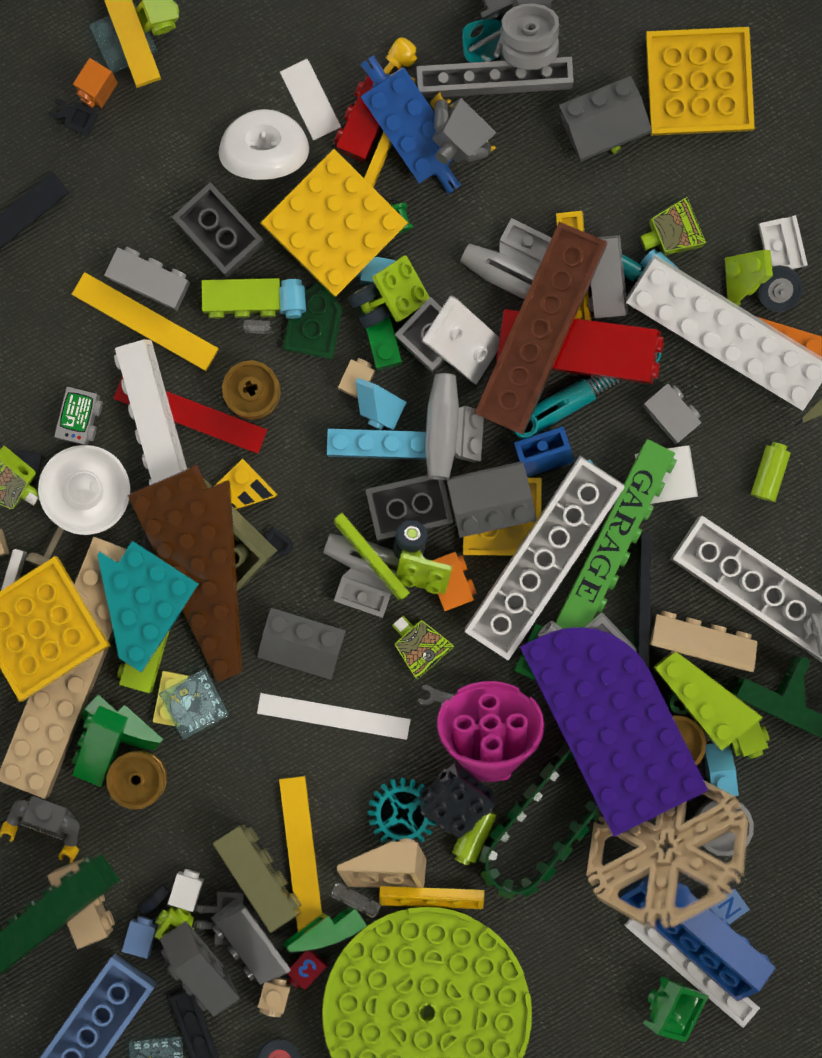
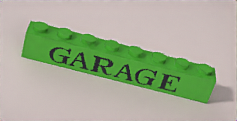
[555,439,677,629]

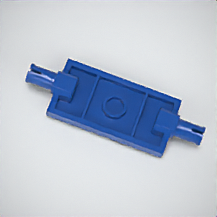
[360,55,461,194]

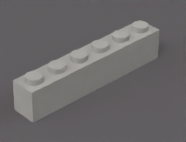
[416,57,574,98]

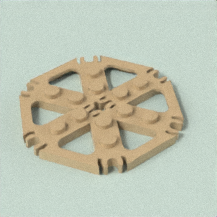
[587,781,748,928]

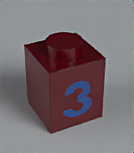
[287,949,327,990]

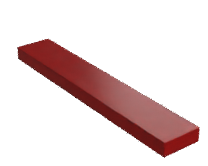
[113,376,268,454]

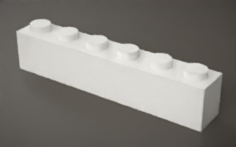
[114,339,187,485]

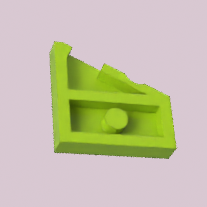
[725,250,773,306]

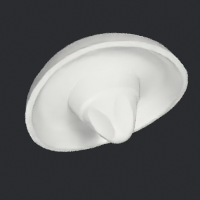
[219,109,309,180]
[38,445,130,535]

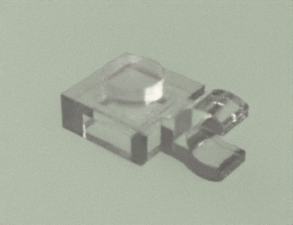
[418,685,454,707]

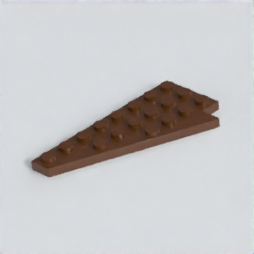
[128,465,242,682]

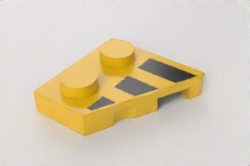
[216,459,277,509]

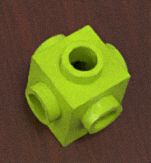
[155,905,194,939]

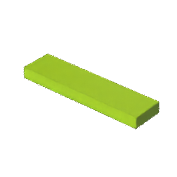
[333,513,409,601]

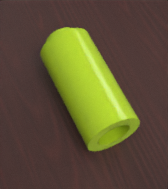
[751,442,791,502]
[452,812,497,866]

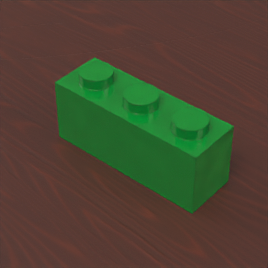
[72,705,128,787]

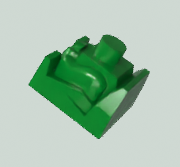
[643,976,709,1042]

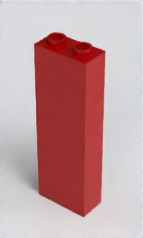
[496,309,664,384]

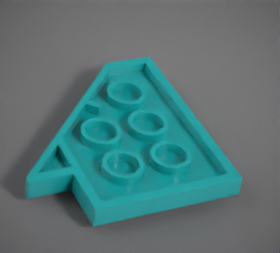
[97,541,199,672]

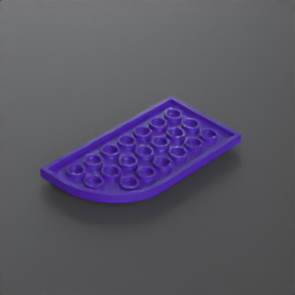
[520,627,708,837]

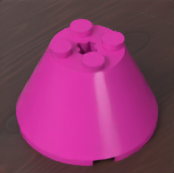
[438,681,544,782]

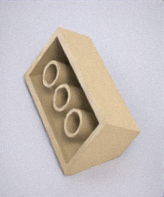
[649,611,757,672]

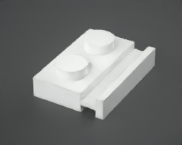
[758,215,808,270]

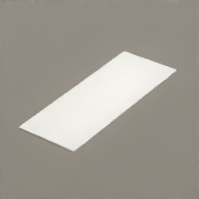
[280,59,341,140]

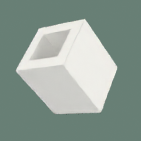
[168,869,204,912]

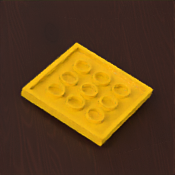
[646,27,755,136]
[261,149,408,297]
[0,556,110,701]

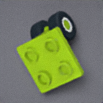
[348,255,430,328]
[393,520,452,594]

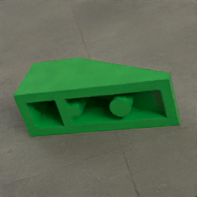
[360,292,402,371]

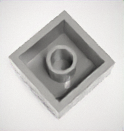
[395,297,444,373]

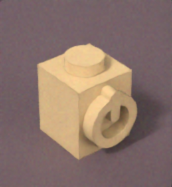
[258,977,291,1017]

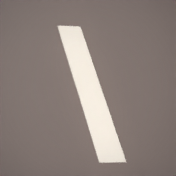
[257,693,410,740]

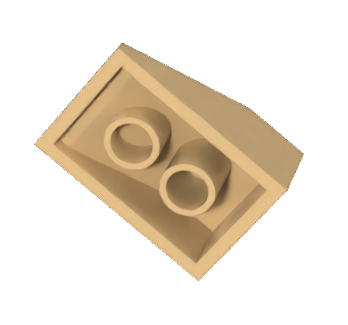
[337,839,426,888]

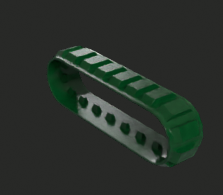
[479,741,602,899]

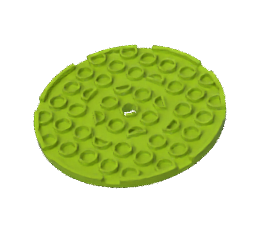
[322,907,532,1058]

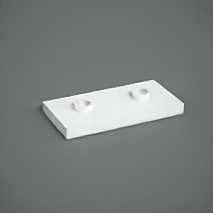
[422,296,500,384]

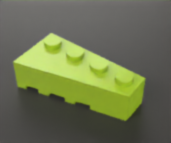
[652,651,763,751]

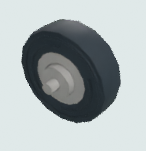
[756,265,803,312]

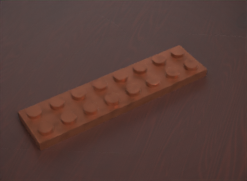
[474,222,608,435]

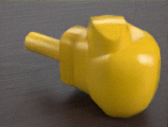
[384,37,417,74]

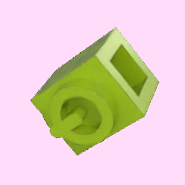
[135,0,179,35]
[730,721,770,759]

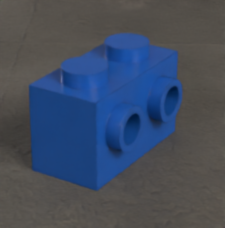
[514,427,575,477]

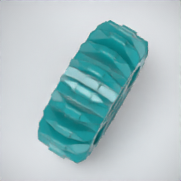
[368,777,436,842]

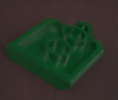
[282,281,343,360]

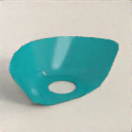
[462,19,502,63]

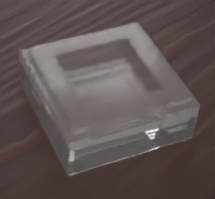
[244,320,271,334]

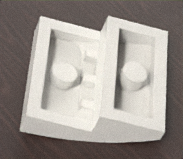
[635,446,698,504]

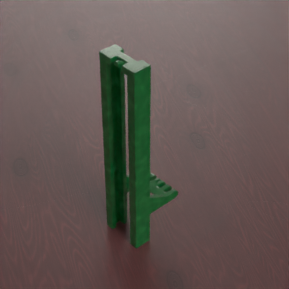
[731,656,822,739]

